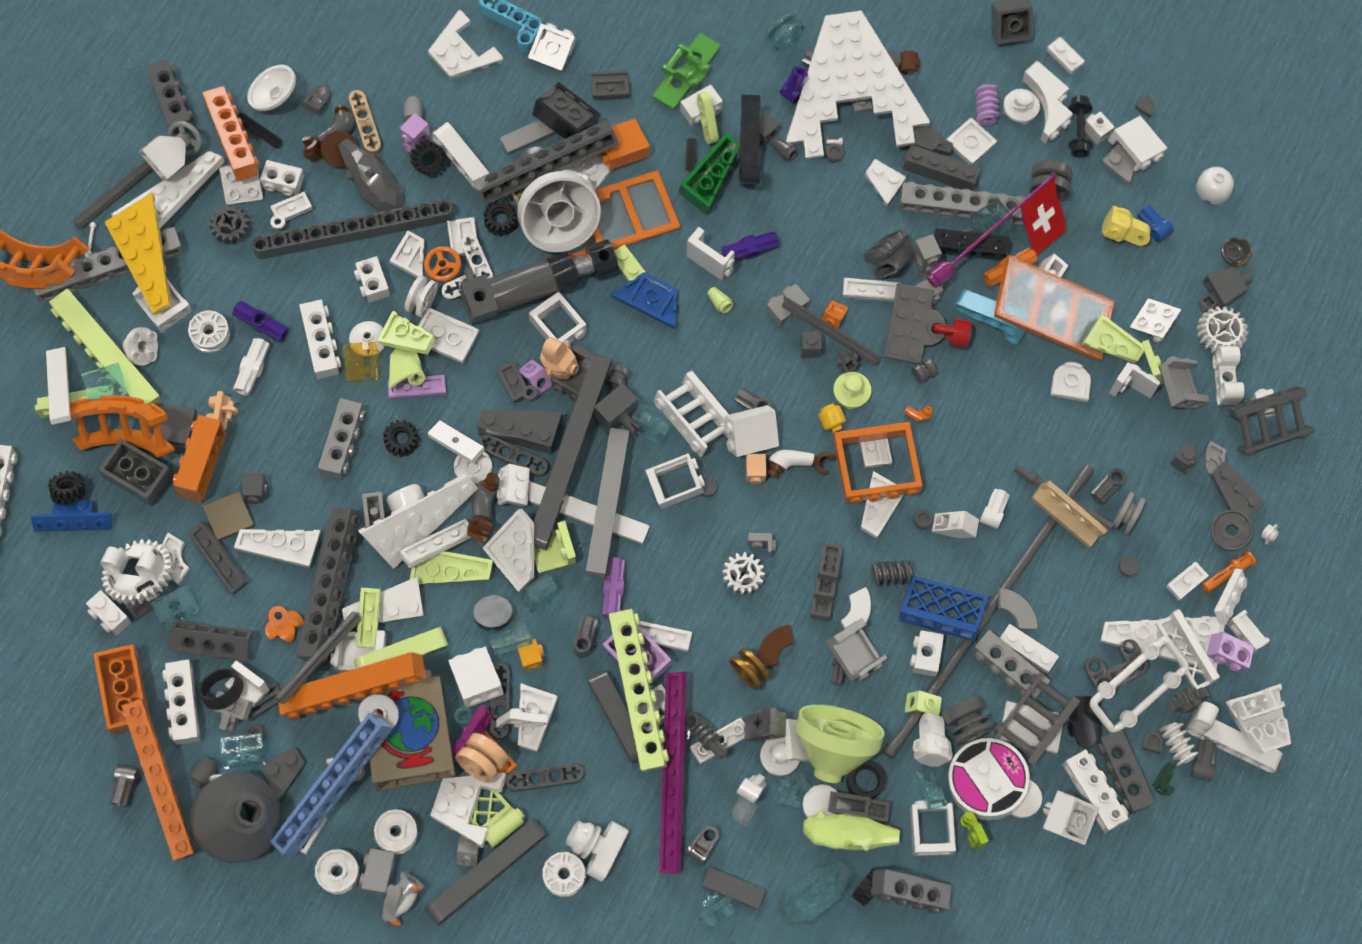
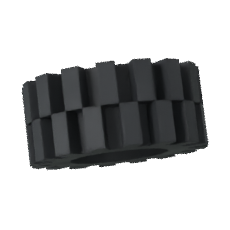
[410,140,446,176]
[484,200,517,236]
[383,420,419,457]
[48,471,86,506]
[851,867,877,906]

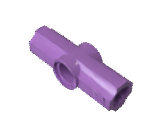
[602,557,625,618]

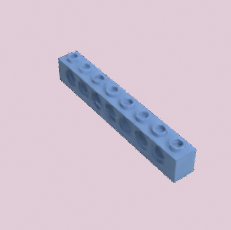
[271,713,393,856]

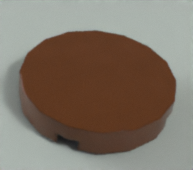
[320,131,356,167]

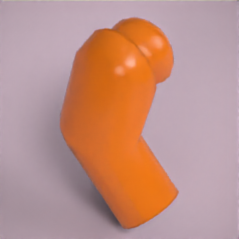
[904,406,933,422]

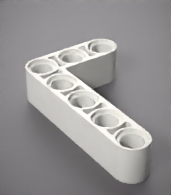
[1186,702,1283,773]

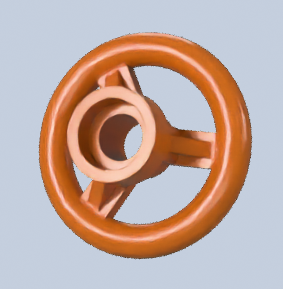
[424,246,461,282]

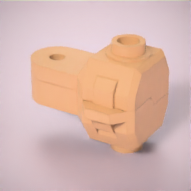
[540,337,579,380]

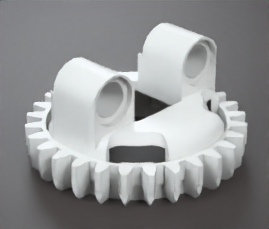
[100,539,174,605]

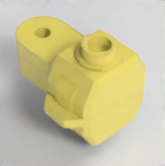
[1102,205,1151,246]

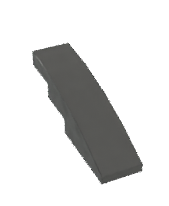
[810,542,843,622]

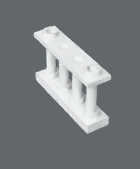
[653,371,729,457]

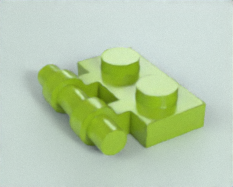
[960,811,989,852]

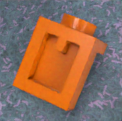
[822,300,849,329]

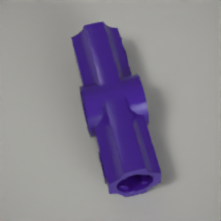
[721,231,779,261]
[232,301,289,343]

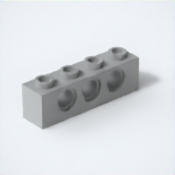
[318,398,366,480]
[972,630,1050,700]

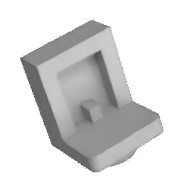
[457,834,479,867]

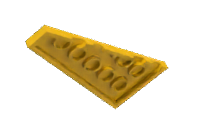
[105,192,172,315]

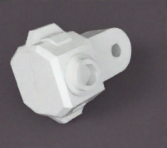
[913,712,953,767]

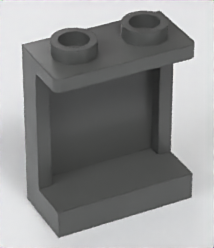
[551,343,593,402]

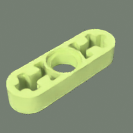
[697,91,719,145]

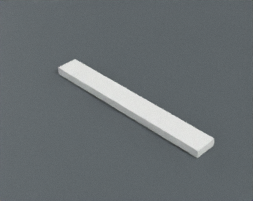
[528,481,650,545]

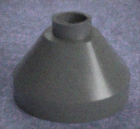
[190,772,282,863]

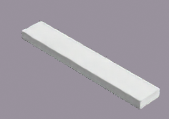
[46,347,71,424]

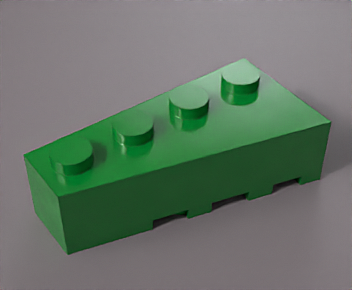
[678,133,740,215]

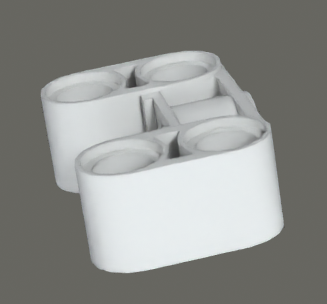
[1212,346,1244,406]

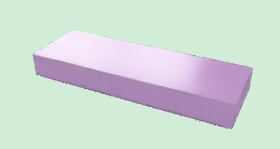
[388,375,446,400]

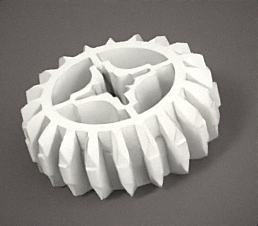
[1197,306,1248,354]

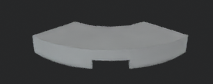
[1204,440,1227,483]
[998,588,1038,630]

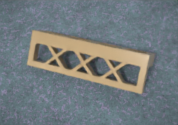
[1030,480,1108,548]

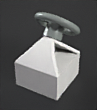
[139,121,202,180]

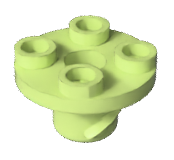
[833,372,871,410]

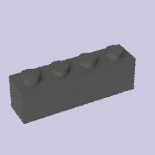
[903,144,980,191]

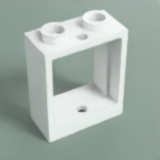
[529,292,587,345]
[646,453,705,510]
[910,800,956,856]

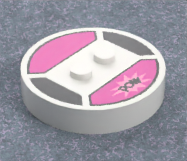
[948,738,1029,820]

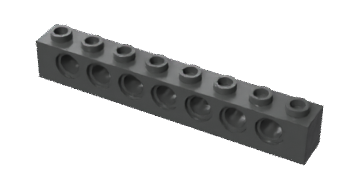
[473,120,619,206]
[296,508,362,663]

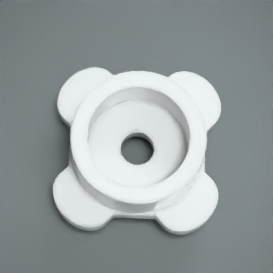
[1261,524,1279,545]

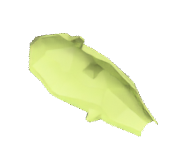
[803,811,900,851]

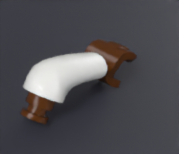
[766,449,837,479]

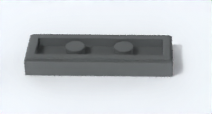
[702,867,766,910]

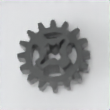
[209,204,250,244]
[1167,687,1211,714]

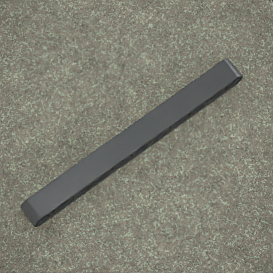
[252,199,454,259]
[534,353,612,551]

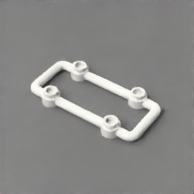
[1090,636,1189,733]

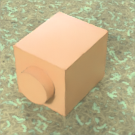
[745,454,766,484]

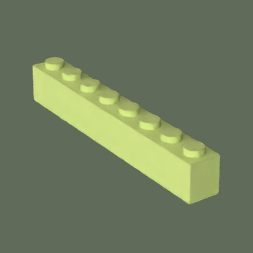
[49,288,162,405]

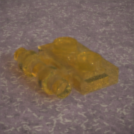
[343,342,380,382]

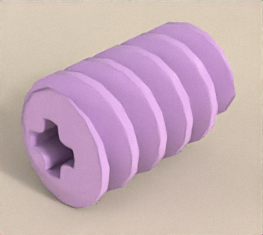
[975,85,999,125]

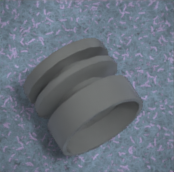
[942,696,994,745]

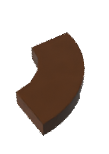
[757,624,793,668]

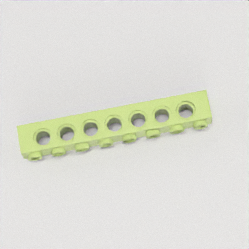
[609,609,669,772]

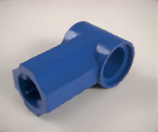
[1137,205,1174,242]

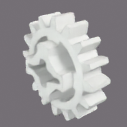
[722,552,765,595]

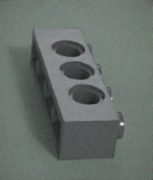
[146,59,194,135]
[169,620,253,661]
[1096,730,1155,815]
[871,869,951,914]

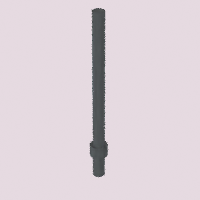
[1014,465,1115,530]

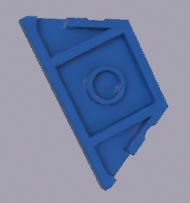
[611,272,677,329]

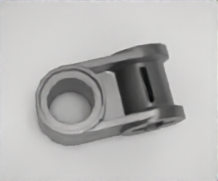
[684,826,718,866]

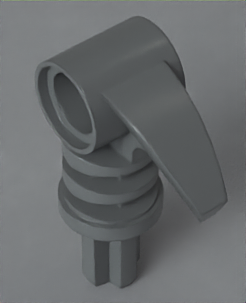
[684,713,727,759]

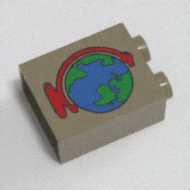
[361,670,456,791]

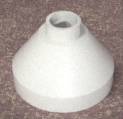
[517,171,601,252]

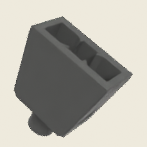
[1203,268,1252,310]

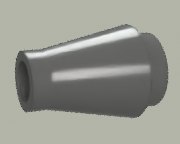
[770,137,797,161]

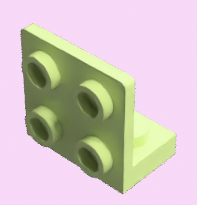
[534,521,576,573]

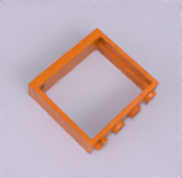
[833,422,922,504]

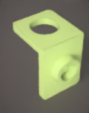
[905,690,942,716]

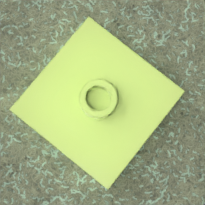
[1142,340,1164,385]

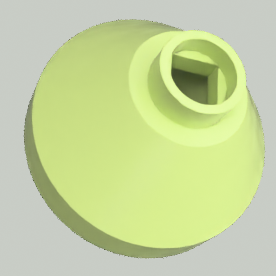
[795,705,884,783]

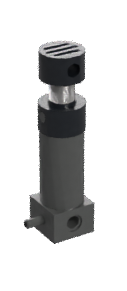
[459,239,619,325]

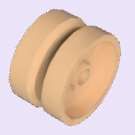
[455,733,508,783]

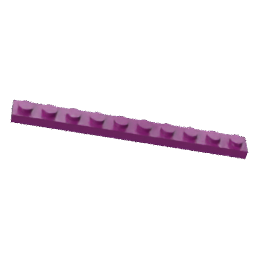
[659,672,687,874]

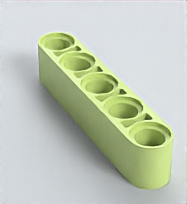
[354,627,448,668]

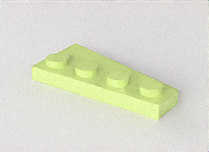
[409,551,493,585]

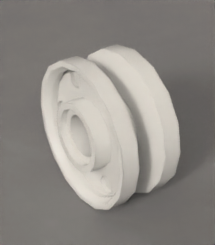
[405,275,438,318]
[188,310,230,354]
[374,809,418,855]
[315,849,360,894]
[543,852,586,897]

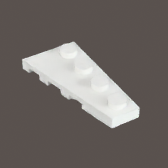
[342,577,424,627]

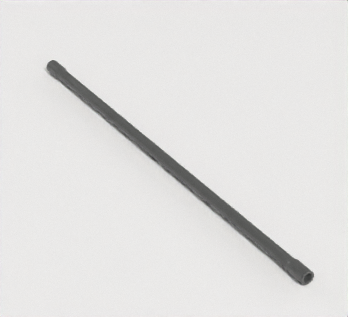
[883,464,1094,759]

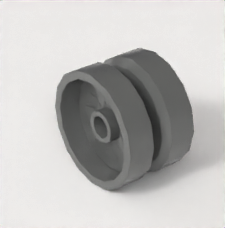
[1029,160,1073,201]

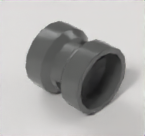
[911,358,937,384]
[606,364,631,389]

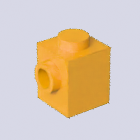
[517,638,544,671]

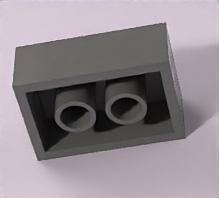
[99,439,173,506]

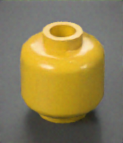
[818,403,846,433]

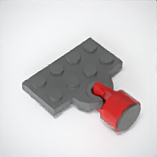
[883,283,972,364]

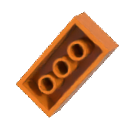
[173,415,226,504]
[93,644,150,735]

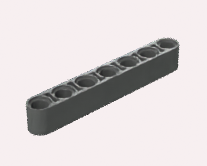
[425,819,547,925]

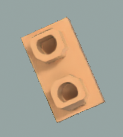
[206,391,238,430]

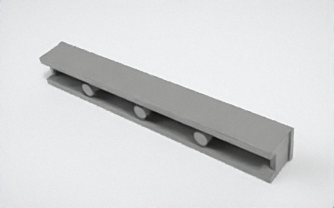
[586,428,629,579]

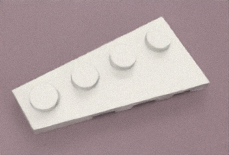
[234,529,321,568]

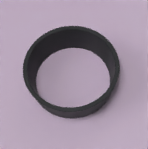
[199,669,244,710]

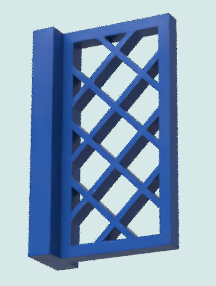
[900,576,988,642]

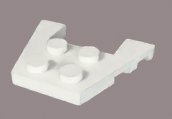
[428,10,504,79]
[430,772,507,848]

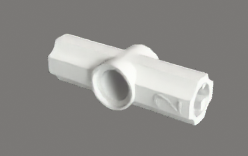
[233,338,270,396]

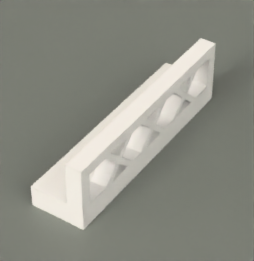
[1155,609,1220,689]

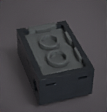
[532,82,601,139]

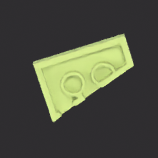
[1081,314,1144,363]

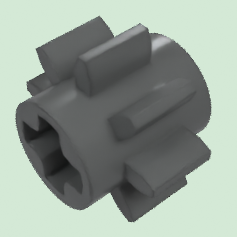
[835,349,860,373]

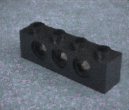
[933,228,1010,261]

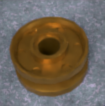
[729,648,770,690]

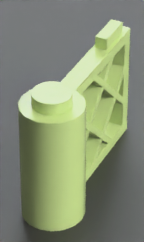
[470,791,525,849]

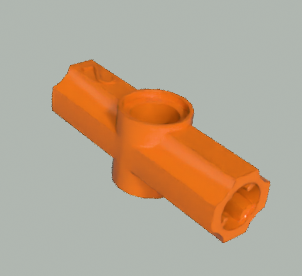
[983,248,1038,288]

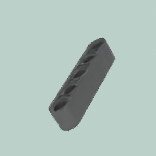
[587,670,650,763]

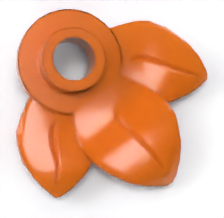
[265,606,304,643]

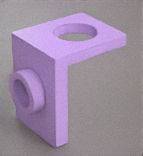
[518,360,552,395]

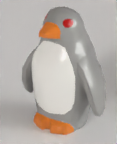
[382,871,424,926]

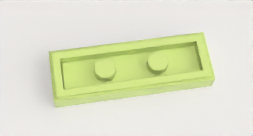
[356,588,381,649]

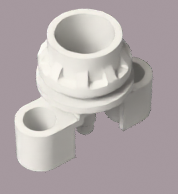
[566,821,628,882]

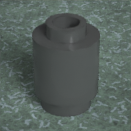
[189,757,217,789]

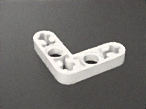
[441,234,493,300]

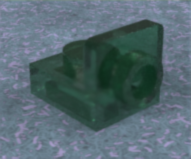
[1152,762,1175,796]

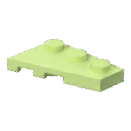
[377,311,436,355]

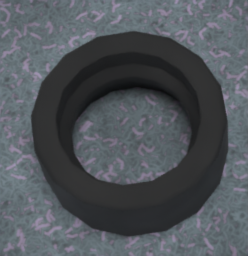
[846,761,885,799]

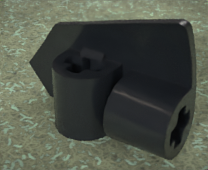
[1067,696,1101,750]

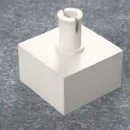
[1043,791,1100,845]

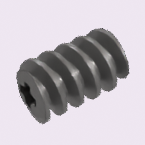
[871,560,912,586]

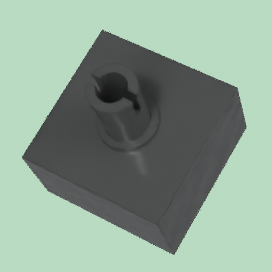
[992,0,1033,44]
[594,383,641,435]

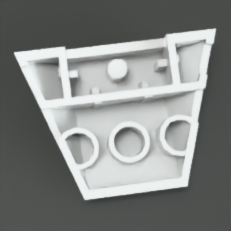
[1225,684,1291,754]

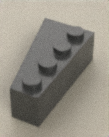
[477,409,562,454]

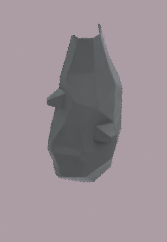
[338,139,405,212]

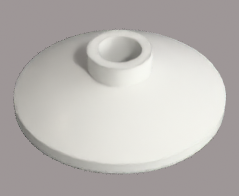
[349,321,385,357]
[358,694,399,728]

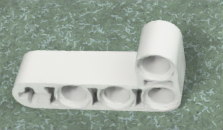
[429,122,489,190]

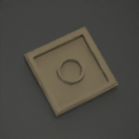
[203,491,254,541]

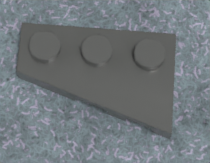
[1210,461,1265,518]

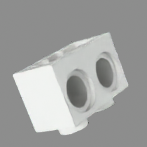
[260,160,304,196]
[354,256,390,303]

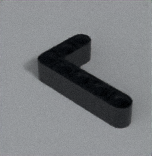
[739,94,760,185]

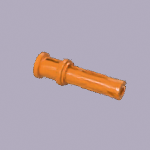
[1201,550,1257,594]

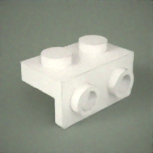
[497,464,530,507]

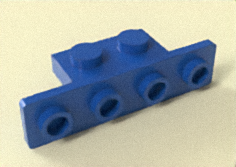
[31,500,113,532]

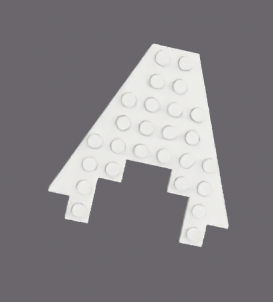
[786,11,930,160]

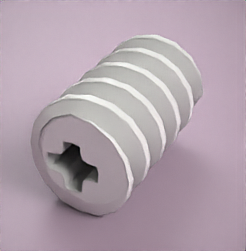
[1159,722,1198,767]

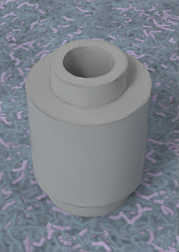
[404,96,422,122]

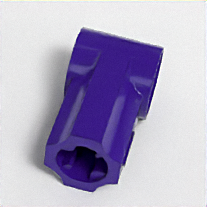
[779,66,808,104]

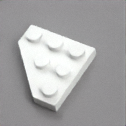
[483,509,534,592]

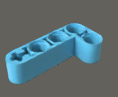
[479,0,542,53]
[953,290,1027,344]

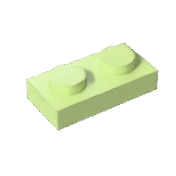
[614,244,646,282]

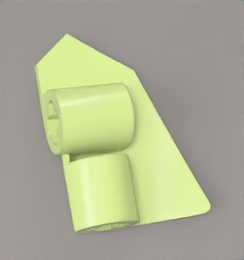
[389,348,425,389]

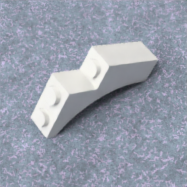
[1022,61,1073,144]

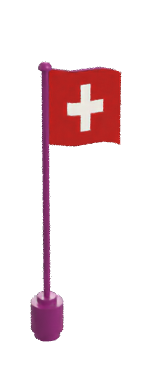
[926,173,1066,288]

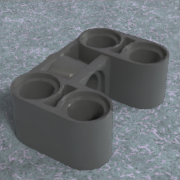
[1083,639,1148,692]

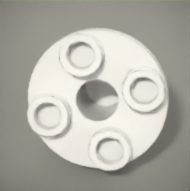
[1003,89,1040,124]
[123,327,158,365]
[760,737,799,776]

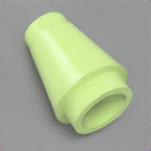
[707,287,733,314]

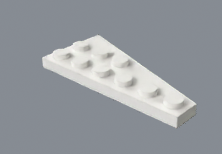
[111,151,225,228]
[358,474,478,569]
[1100,616,1225,669]

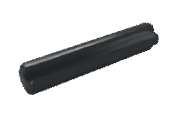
[236,112,283,149]

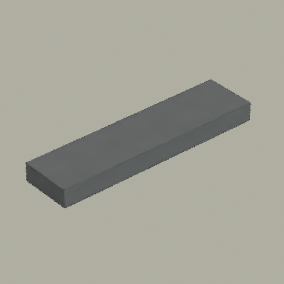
[189,522,249,594]

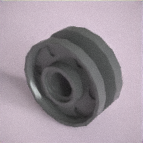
[1210,510,1253,551]

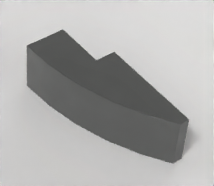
[828,791,890,825]

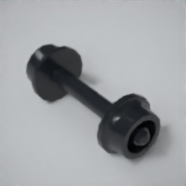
[1068,95,1093,157]

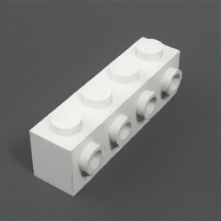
[1063,750,1129,834]

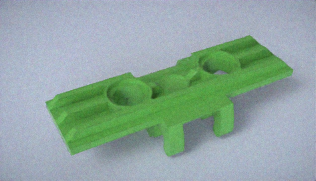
[652,33,721,110]

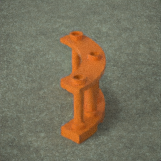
[0,229,90,289]
[70,395,175,458]

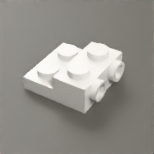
[528,23,577,71]

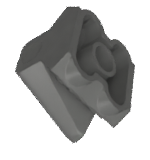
[864,229,915,279]

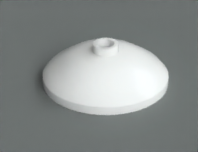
[248,65,296,111]

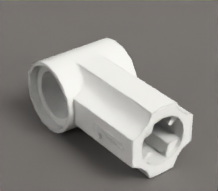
[980,489,1010,529]
[737,774,767,804]

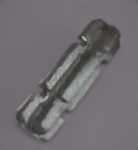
[685,138,697,173]

